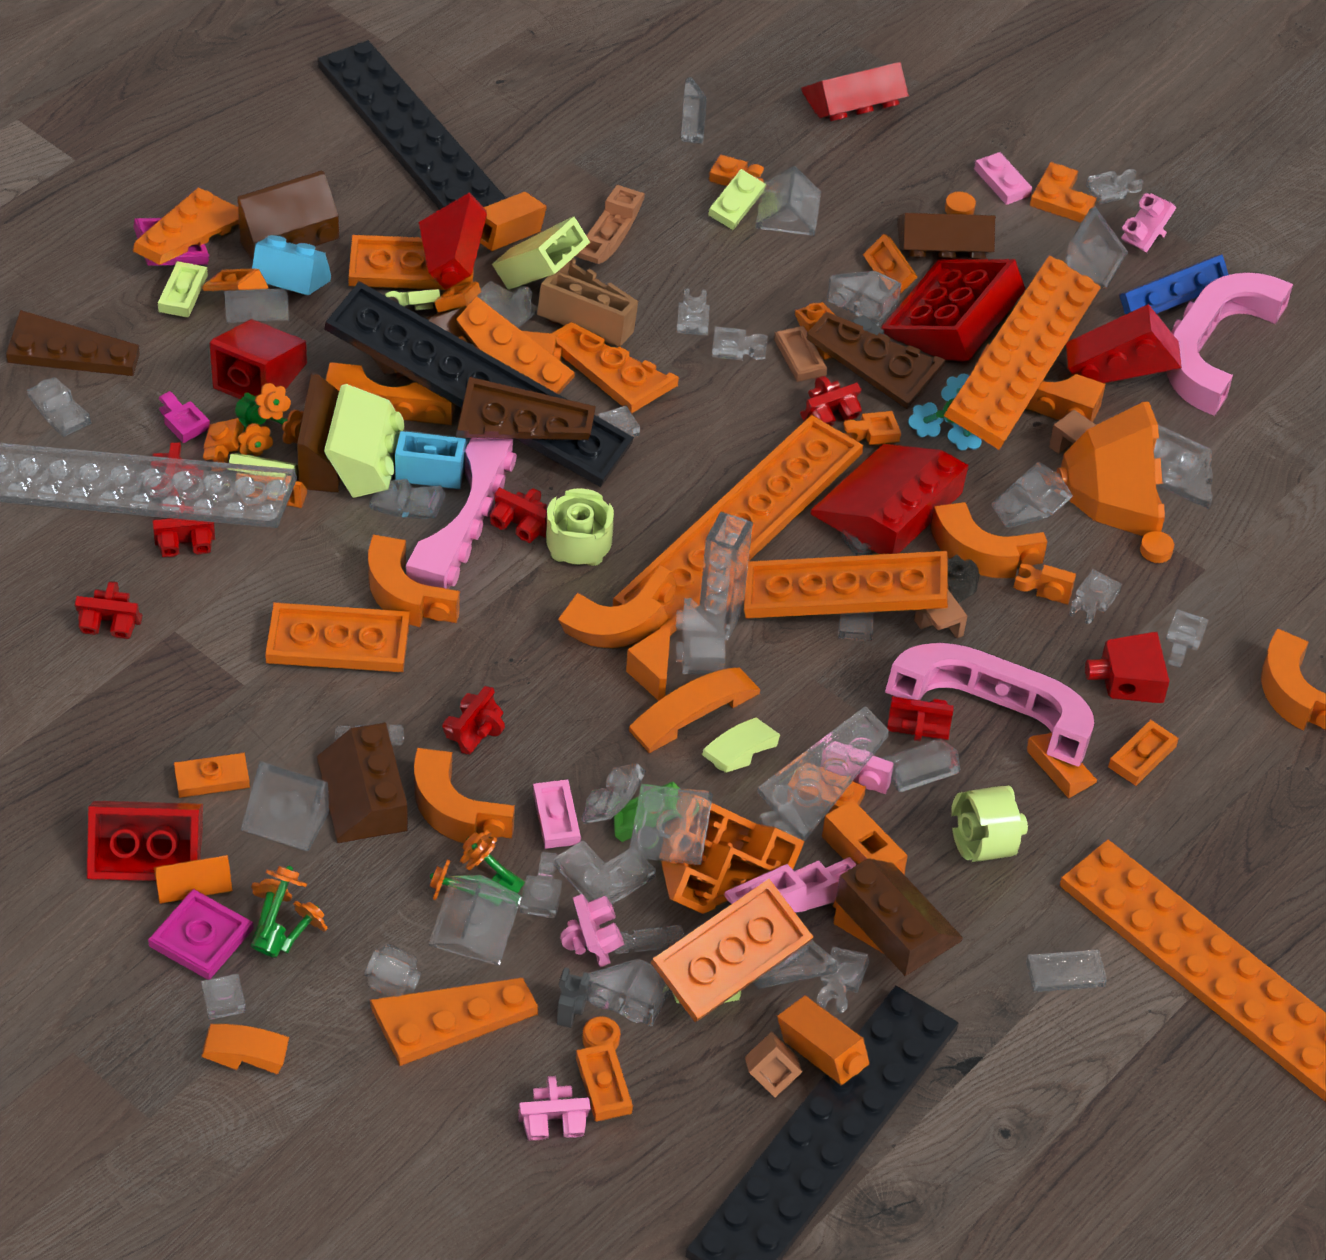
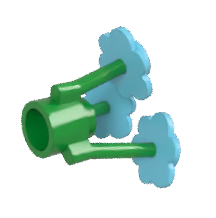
[908,373,982,451]

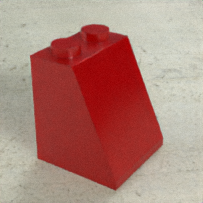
[210,319,307,399]

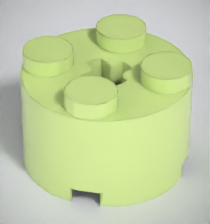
[546,488,614,566]
[951,785,1028,862]

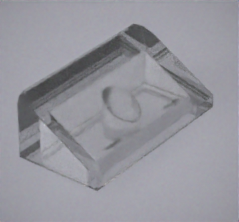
[681,77,707,143]
[882,739,960,792]

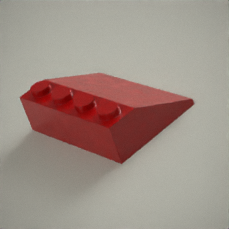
[881,259,1026,362]
[810,444,969,554]

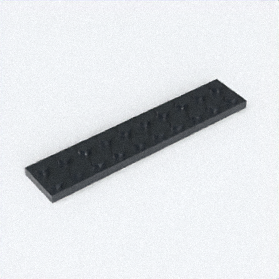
[318,40,507,210]
[324,281,634,487]
[685,985,959,1260]

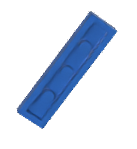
[1119,254,1229,315]

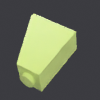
[492,216,590,290]

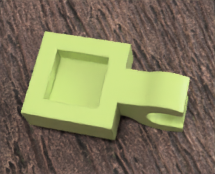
[385,289,440,310]

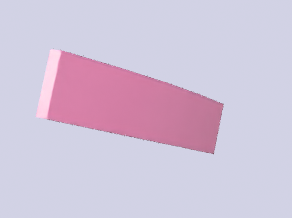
[725,857,857,913]

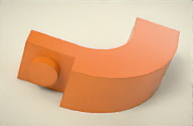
[931,502,1048,578]
[368,534,460,627]
[558,565,677,648]
[1261,628,1326,731]
[414,748,515,843]

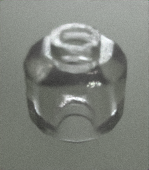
[363,944,422,997]

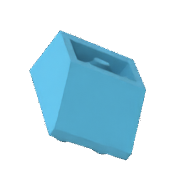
[395,431,470,489]

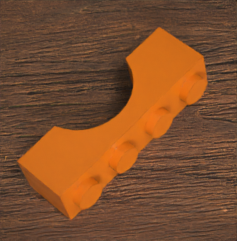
[974,344,1106,422]
[326,362,455,425]

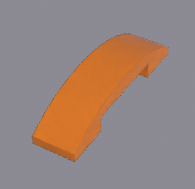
[629,667,761,753]

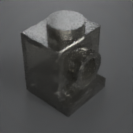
[948,555,980,604]

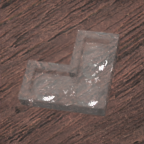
[554,840,656,904]

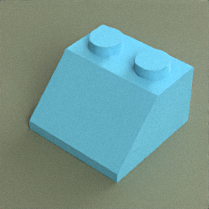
[252,235,331,295]

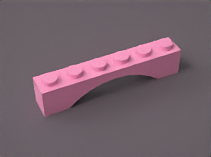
[406,438,516,589]

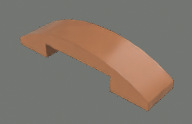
[575,185,645,264]

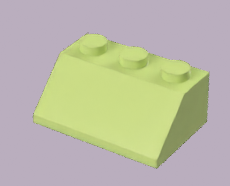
[324,384,404,498]

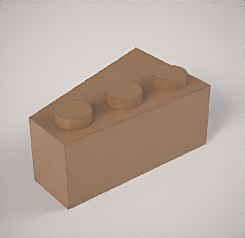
[537,258,638,347]

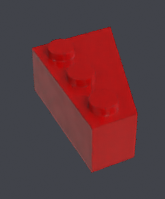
[1066,304,1182,383]

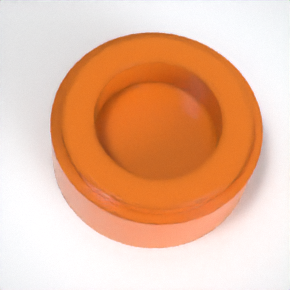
[945,192,976,215]
[1140,531,1174,563]
[582,1016,620,1050]

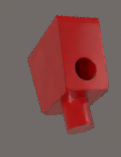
[1085,632,1170,703]

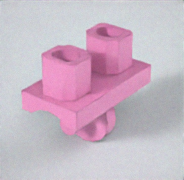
[1121,193,1177,253]
[560,894,625,967]
[518,1076,590,1141]

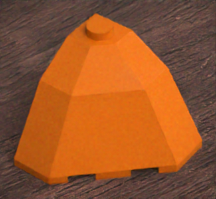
[1056,401,1165,536]
[661,793,805,914]

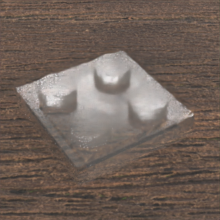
[629,784,713,865]

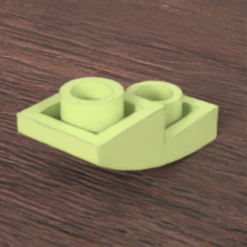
[702,718,780,772]

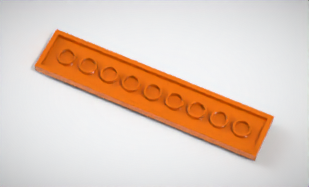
[944,255,1101,450]
[613,415,863,636]
[1059,839,1326,1102]

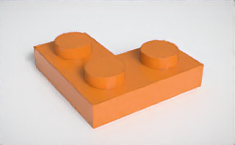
[1030,162,1097,224]

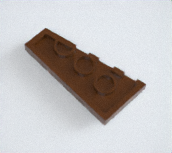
[6,310,140,376]
[806,312,945,409]
[456,377,596,440]

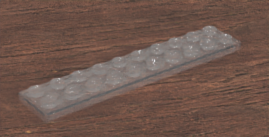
[0,443,297,528]

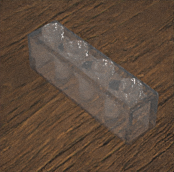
[697,512,753,640]

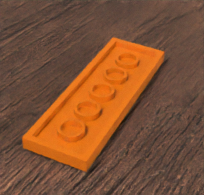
[744,551,948,618]

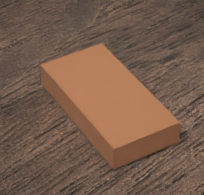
[774,326,827,382]

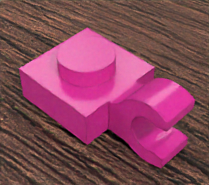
[159,391,210,443]

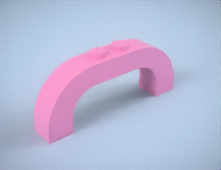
[1166,273,1293,416]
[885,643,1094,767]

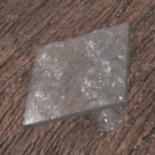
[470,281,538,329]

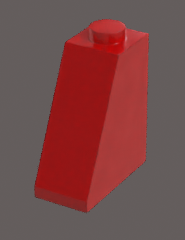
[418,192,487,290]

